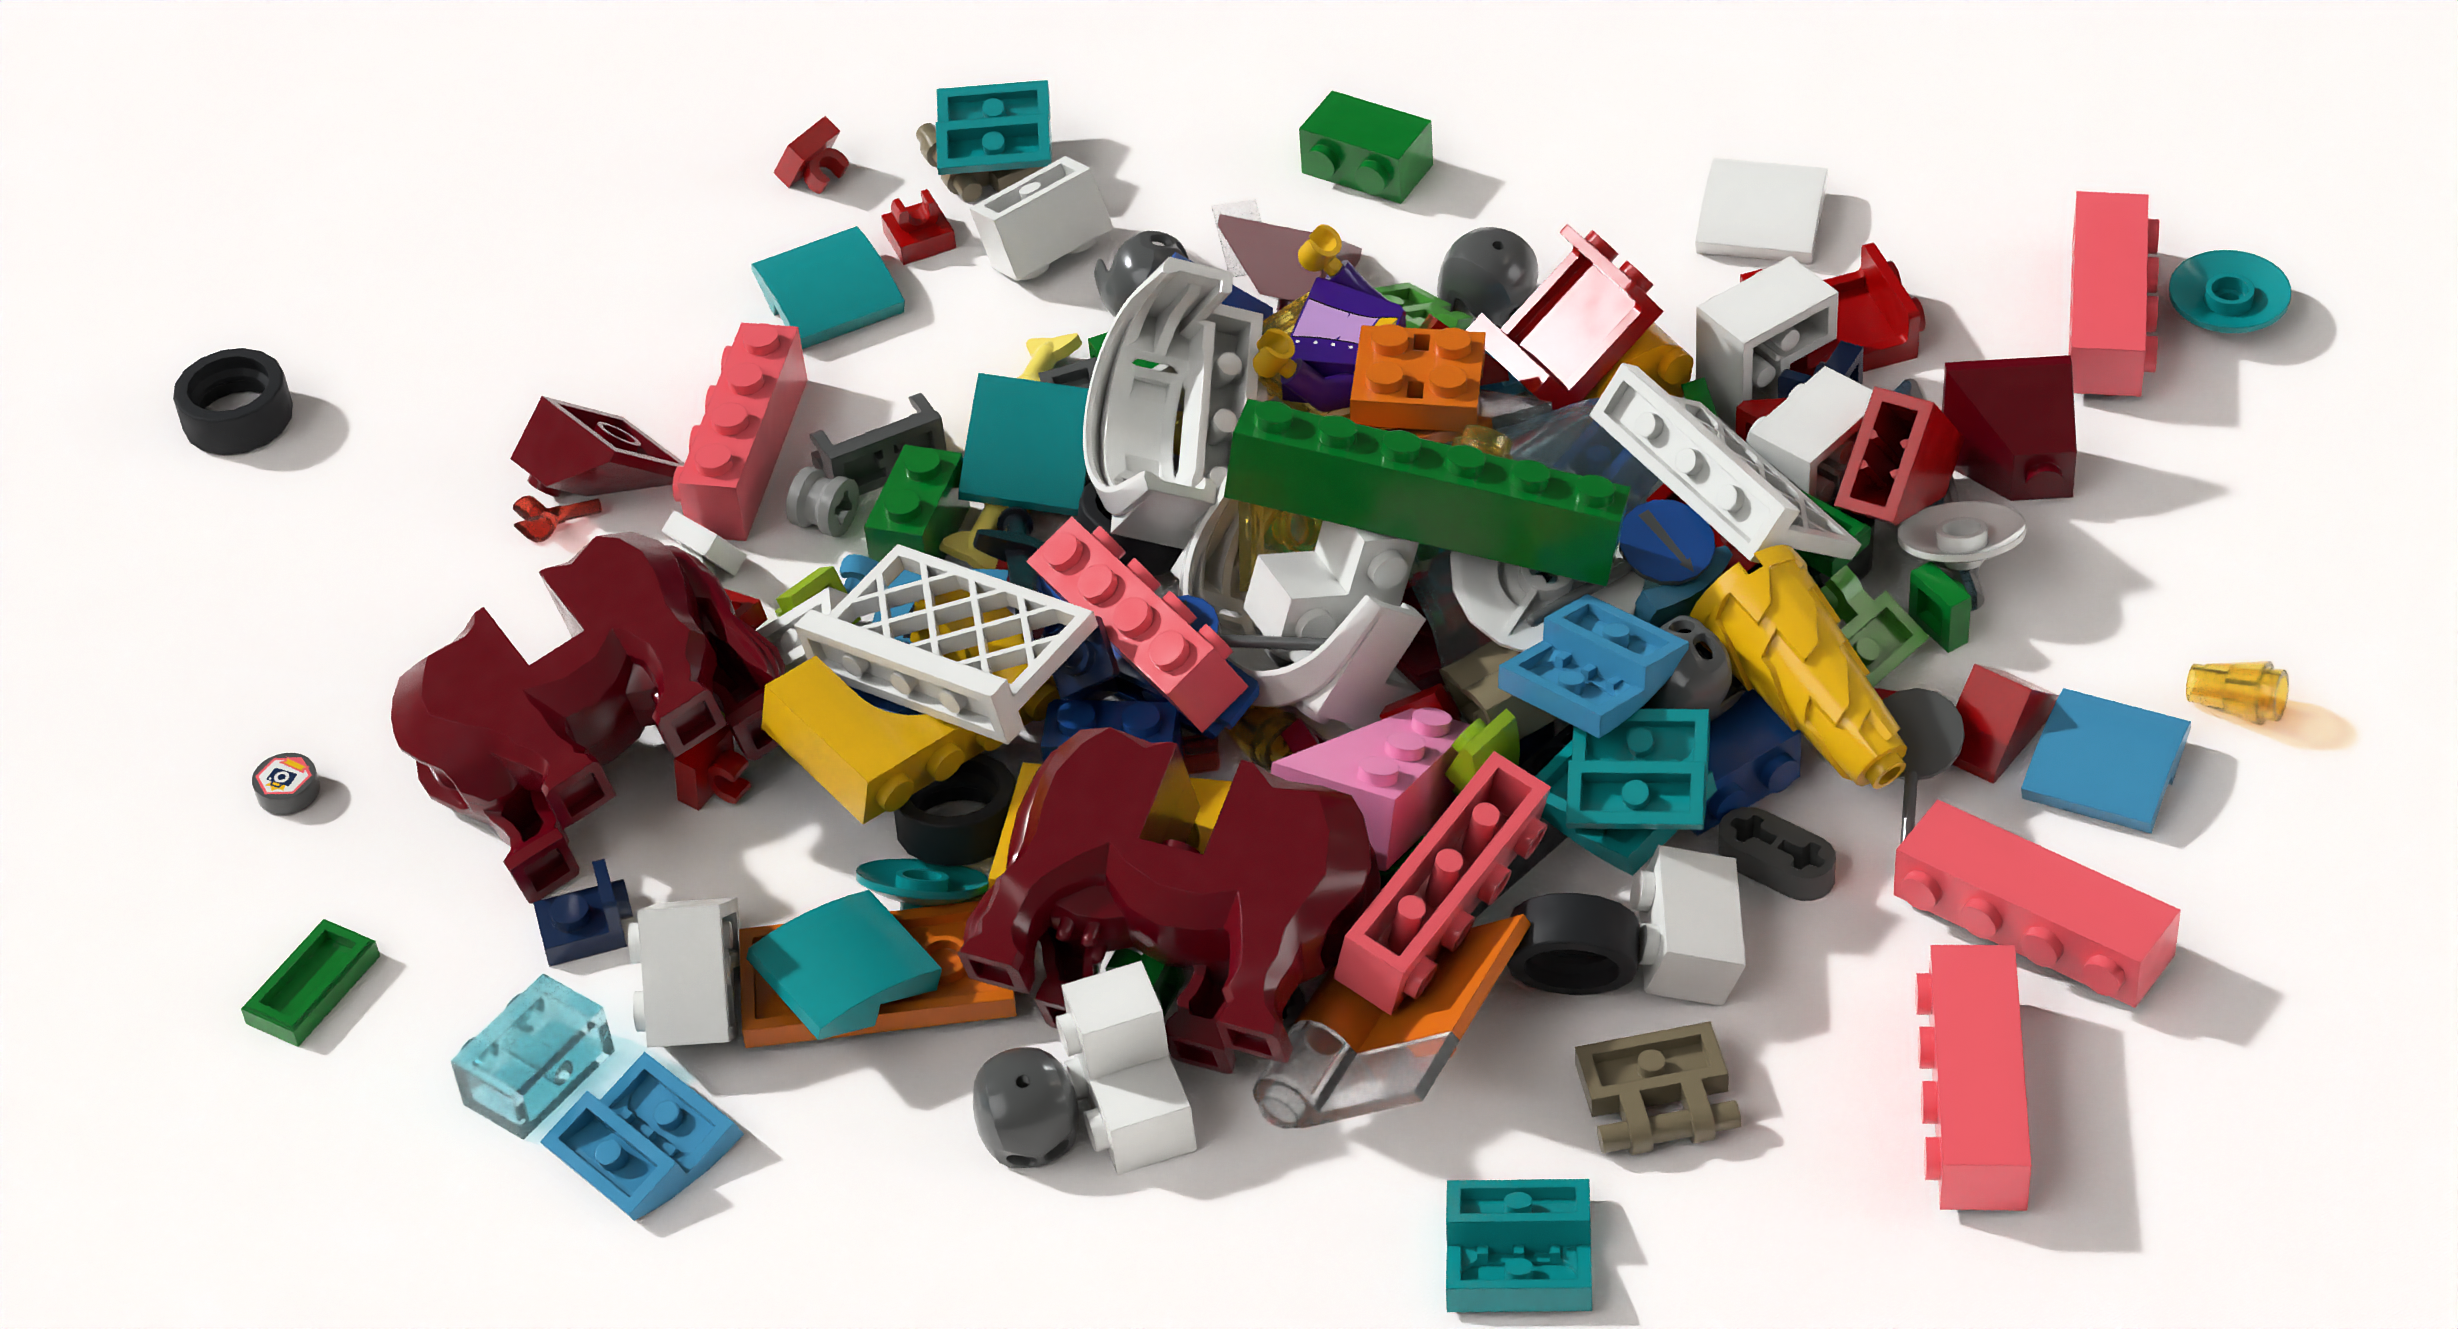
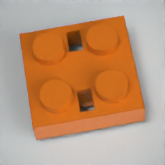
[1350,324,1486,433]

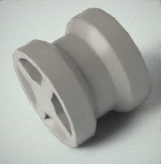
[786,466,859,537]

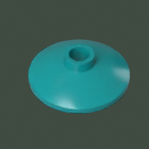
[2169,250,2292,333]
[855,859,989,910]

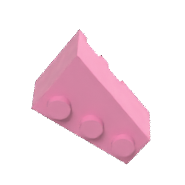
[1271,708,1470,872]

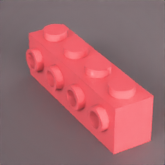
[2068,191,2160,397]
[672,322,808,541]
[1026,516,1249,733]
[1334,751,1551,1015]
[1893,799,2181,1008]
[1915,945,2032,1211]

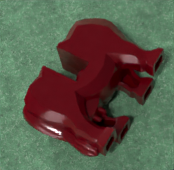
[391,532,786,904]
[957,727,1381,1074]

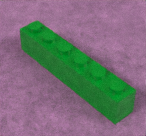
[1224,399,1631,587]

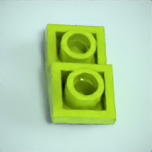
[1444,708,1520,796]

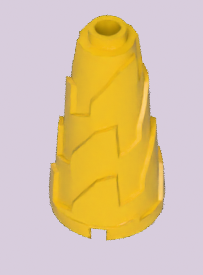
[1689,545,1907,789]

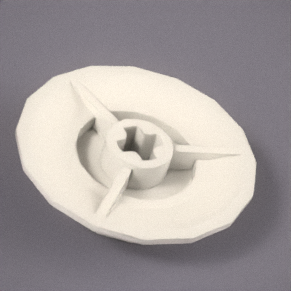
[1450,545,1645,652]

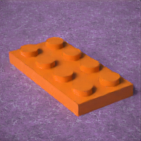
[739,901,1017,1048]

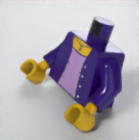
[1253,224,1406,412]

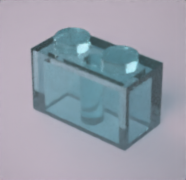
[450,973,615,1140]

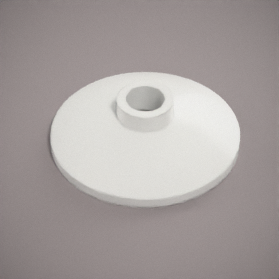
[1897,501,2026,570]

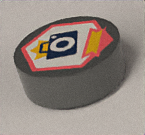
[252,753,320,814]

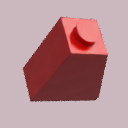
[1834,386,1965,525]

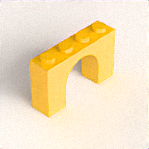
[761,589,1060,825]

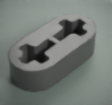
[1719,807,1836,901]

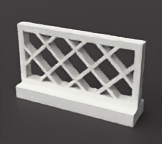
[1589,363,1862,563]
[794,544,1098,745]

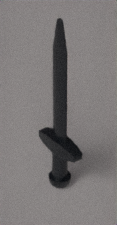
[973,506,1045,641]

